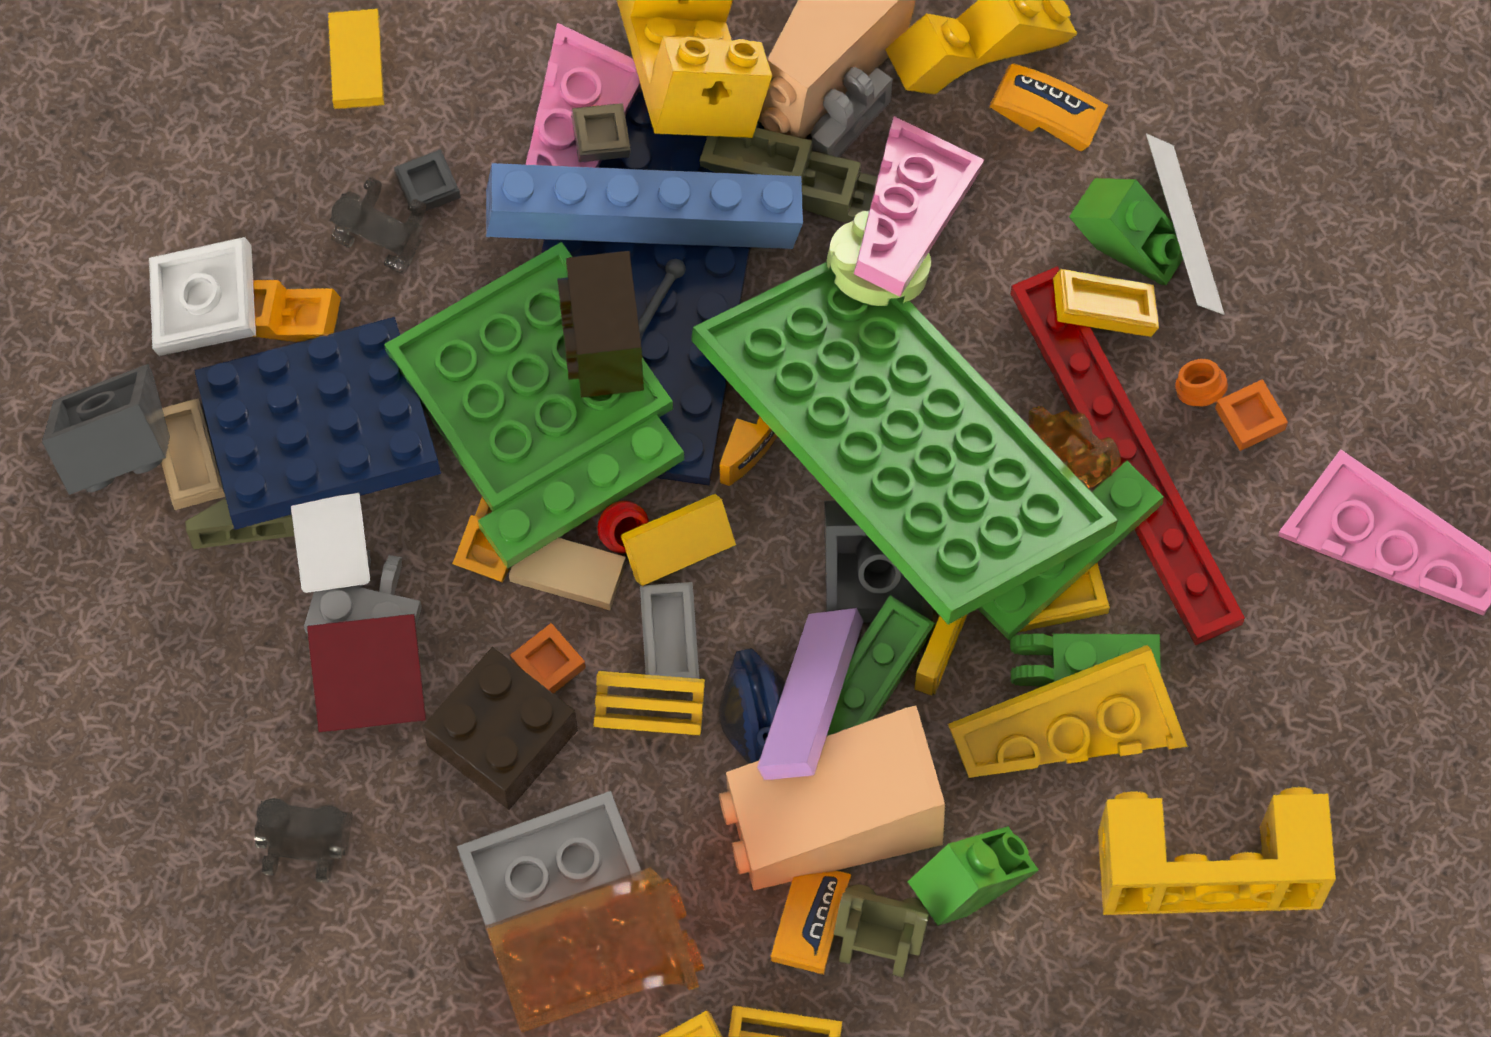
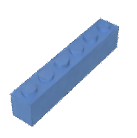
[486,163,803,249]

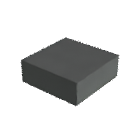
[394,149,461,216]

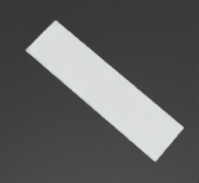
[1146,134,1225,315]

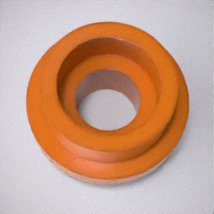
[1175,359,1228,407]

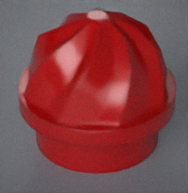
[597,501,649,553]

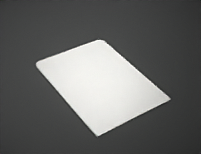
[291,493,370,593]

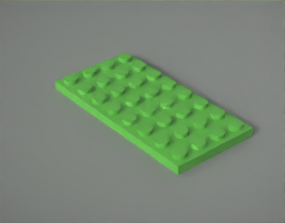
[691,262,1118,624]

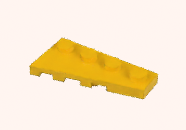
[948,645,1188,778]

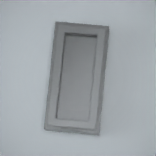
[640,582,699,691]

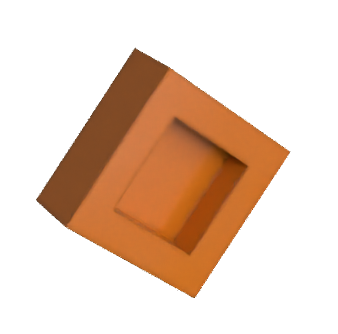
[1215,379,1288,451]
[510,623,586,694]

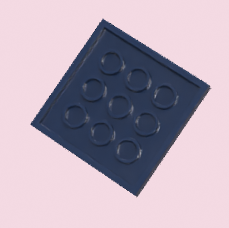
[194,317,441,530]

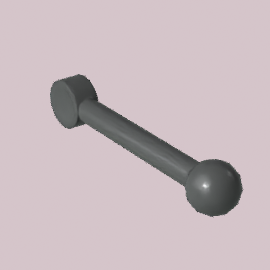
[638,258,686,339]

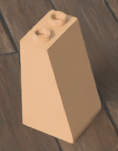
[758,0,916,139]
[719,706,945,891]

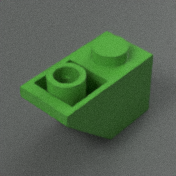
[1069,178,1183,285]
[908,826,1038,926]

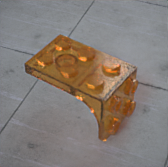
[485,867,704,1033]

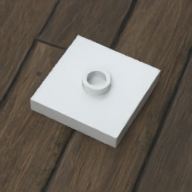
[149,237,256,356]

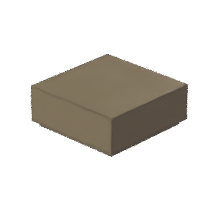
[571,103,631,162]

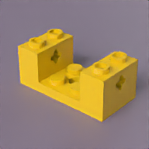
[617,0,772,138]
[1098,787,1336,915]

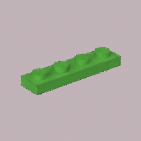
[478,415,684,569]
[977,461,1164,640]

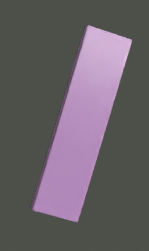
[757,608,863,780]

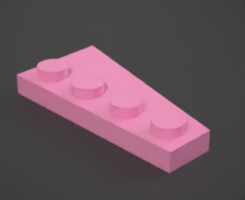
[525,23,641,168]
[854,116,984,297]
[1279,449,1491,616]

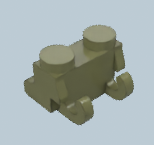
[833,884,930,978]

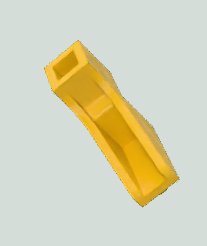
[885,0,1077,94]

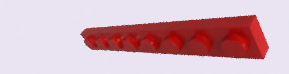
[1010,266,1245,645]

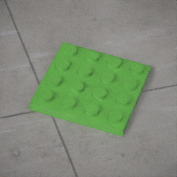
[384,242,673,511]

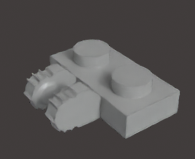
[811,67,892,157]
[304,550,422,634]

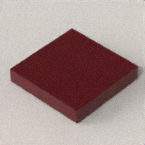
[307,614,427,732]

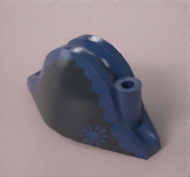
[719,648,786,764]

